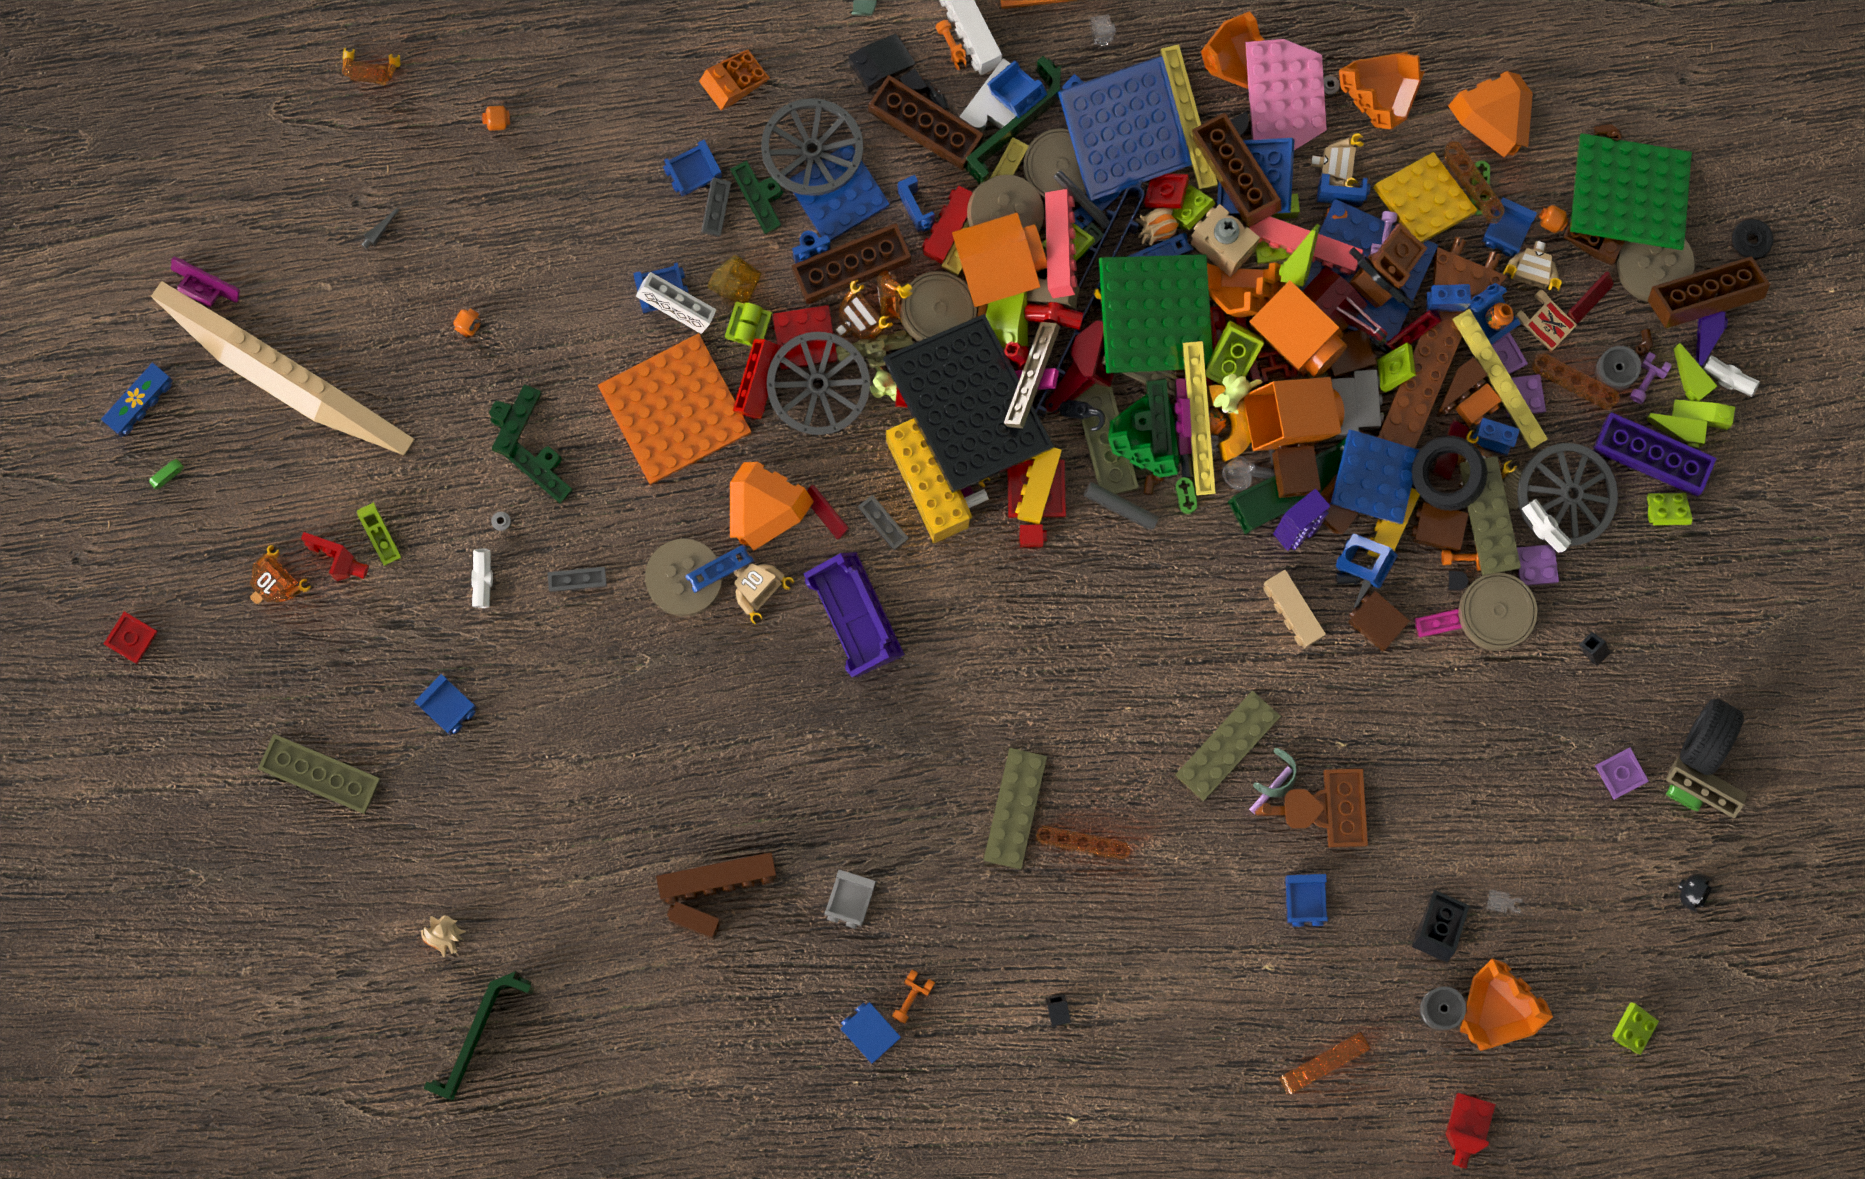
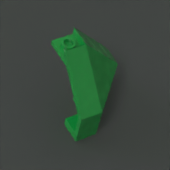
[1108,394,1179,478]

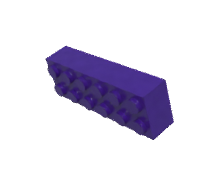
[1593,412,1717,497]
[1273,488,1330,551]

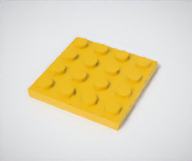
[1373,152,1477,243]

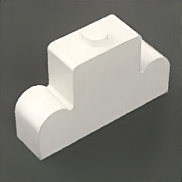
[959,59,1016,132]

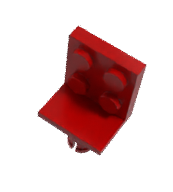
[301,532,369,581]
[1445,1093,1496,1169]

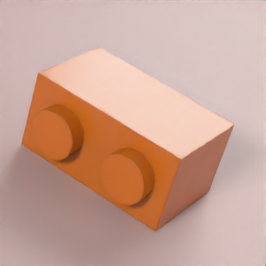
[1455,383,1502,427]

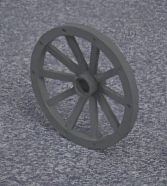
[761,98,863,196]
[767,332,870,435]
[1517,443,1618,546]

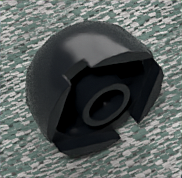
[1678,873,1714,914]

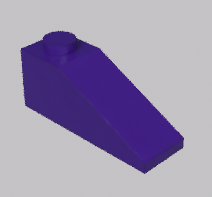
[1695,311,1728,366]

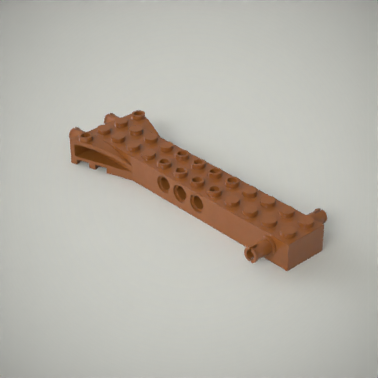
[1359,237,1507,448]

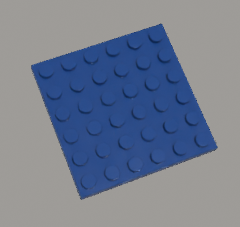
[1058,56,1192,201]
[1299,199,1438,348]

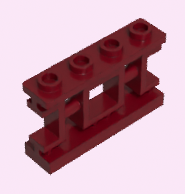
[1234,316,1298,387]

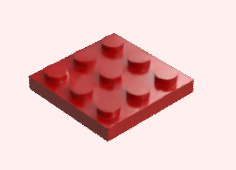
[773,305,837,370]
[1007,460,1066,518]

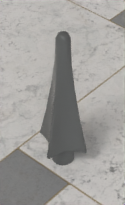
[361,208,399,249]
[1353,560,1377,609]

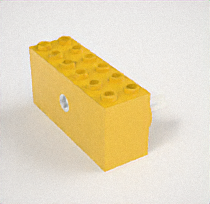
[886,418,989,543]

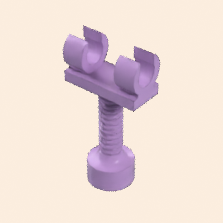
[1370,211,1398,254]

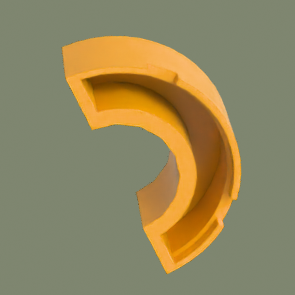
[1207,385,1251,462]

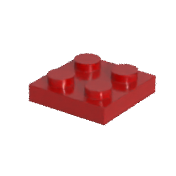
[1144,174,1189,209]
[103,611,158,664]

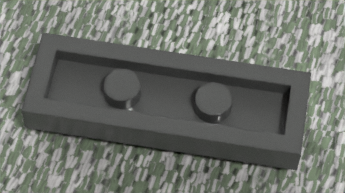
[701,177,731,237]
[858,495,909,551]
[547,567,607,592]

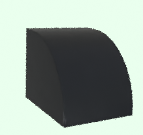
[899,68,927,94]
[1230,112,1249,138]
[1579,632,1610,666]
[1045,994,1071,1027]

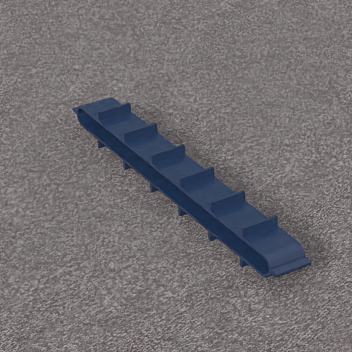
[1035,180,1144,418]

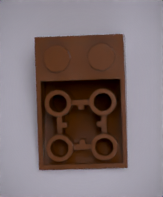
[1563,222,1625,266]
[1436,357,1488,416]

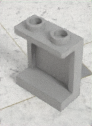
[824,869,876,929]

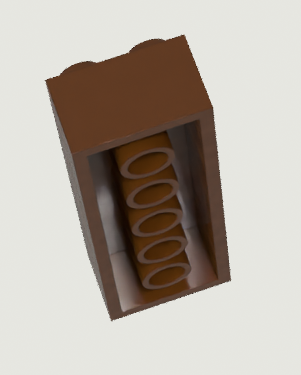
[868,75,984,171]
[1192,113,1281,228]
[791,223,911,305]
[1648,256,1770,329]
[656,852,777,905]

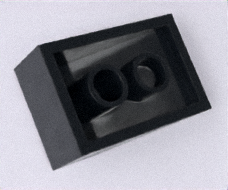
[848,33,916,93]
[1412,890,1470,962]

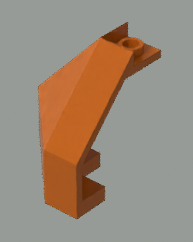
[1201,11,1264,89]
[1339,51,1425,129]
[1448,71,1533,157]
[1207,263,1286,318]
[730,462,814,551]
[1460,958,1553,1051]

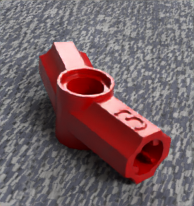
[1024,302,1084,330]
[1004,341,1030,371]

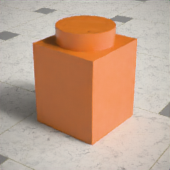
[952,213,1047,307]
[1249,280,1347,378]
[1243,377,1344,451]

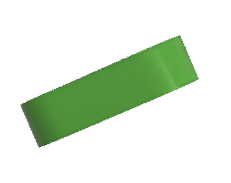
[149,459,184,489]
[1175,477,1197,514]
[1666,785,1703,811]

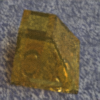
[707,255,762,304]

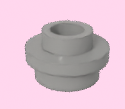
[1323,76,1340,95]
[491,512,511,531]

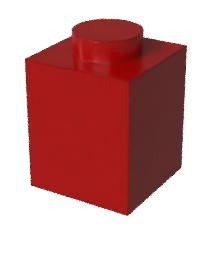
[1019,524,1047,547]

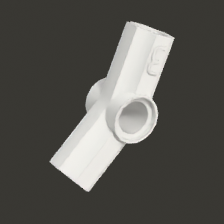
[1702,355,1760,397]
[1522,499,1571,552]
[471,549,493,608]

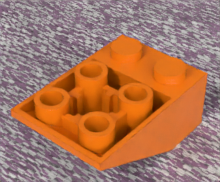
[699,49,770,110]

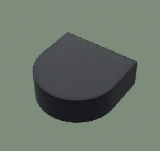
[1448,571,1468,591]

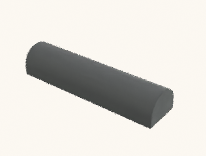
[1083,482,1159,530]

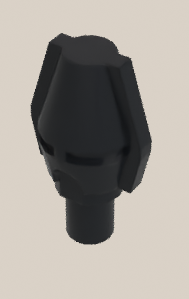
[926,82,949,110]

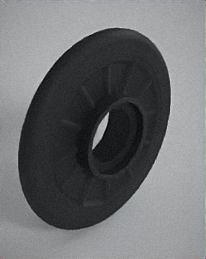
[1732,219,1773,259]

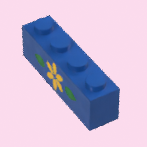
[101,362,173,437]

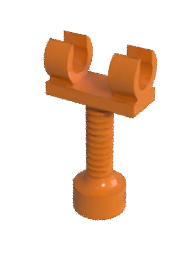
[935,20,967,71]
[1441,545,1481,571]
[892,969,935,1024]

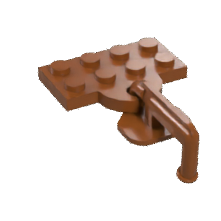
[1255,769,1368,848]

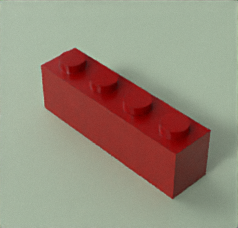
[922,185,973,264]
[733,339,782,419]

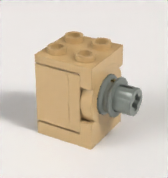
[1191,204,1260,277]

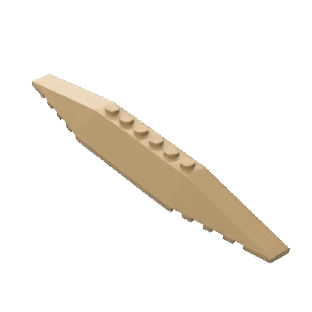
[151,281,415,455]

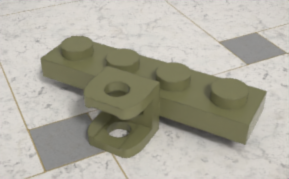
[835,330,913,367]

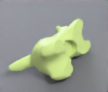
[870,366,896,402]
[1213,374,1262,414]

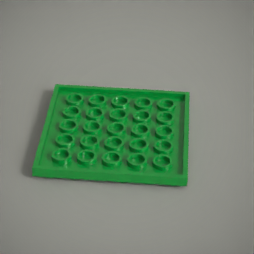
[1570,133,1692,250]
[1099,255,1213,373]

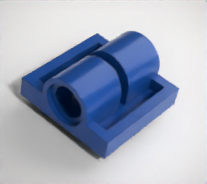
[792,231,831,264]

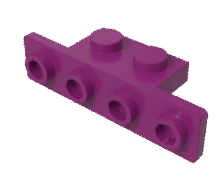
[171,256,240,308]
[1175,378,1192,455]

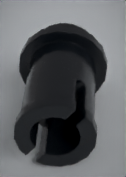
[1179,454,1194,478]
[1336,572,1360,585]

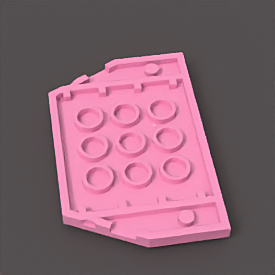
[1245,39,1327,150]

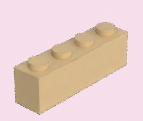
[1263,570,1326,649]

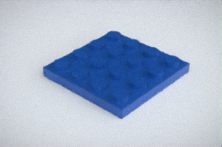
[1217,138,1295,216]
[790,145,890,242]
[1331,430,1419,524]

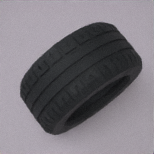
[1412,435,1488,511]
[1680,698,1744,775]

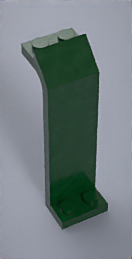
[965,56,1061,185]
[1228,437,1347,535]
[423,971,535,1100]

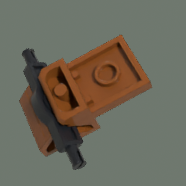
[1349,223,1427,310]

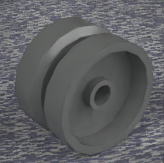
[1595,346,1641,392]
[1419,987,1466,1031]

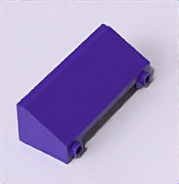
[804,552,905,677]

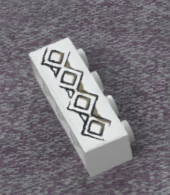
[636,272,716,334]

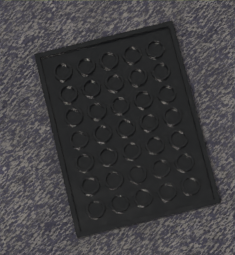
[883,314,1054,493]

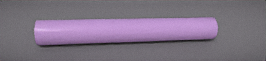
[1249,766,1293,814]

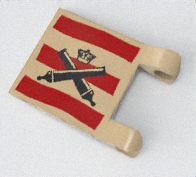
[1515,290,1577,352]

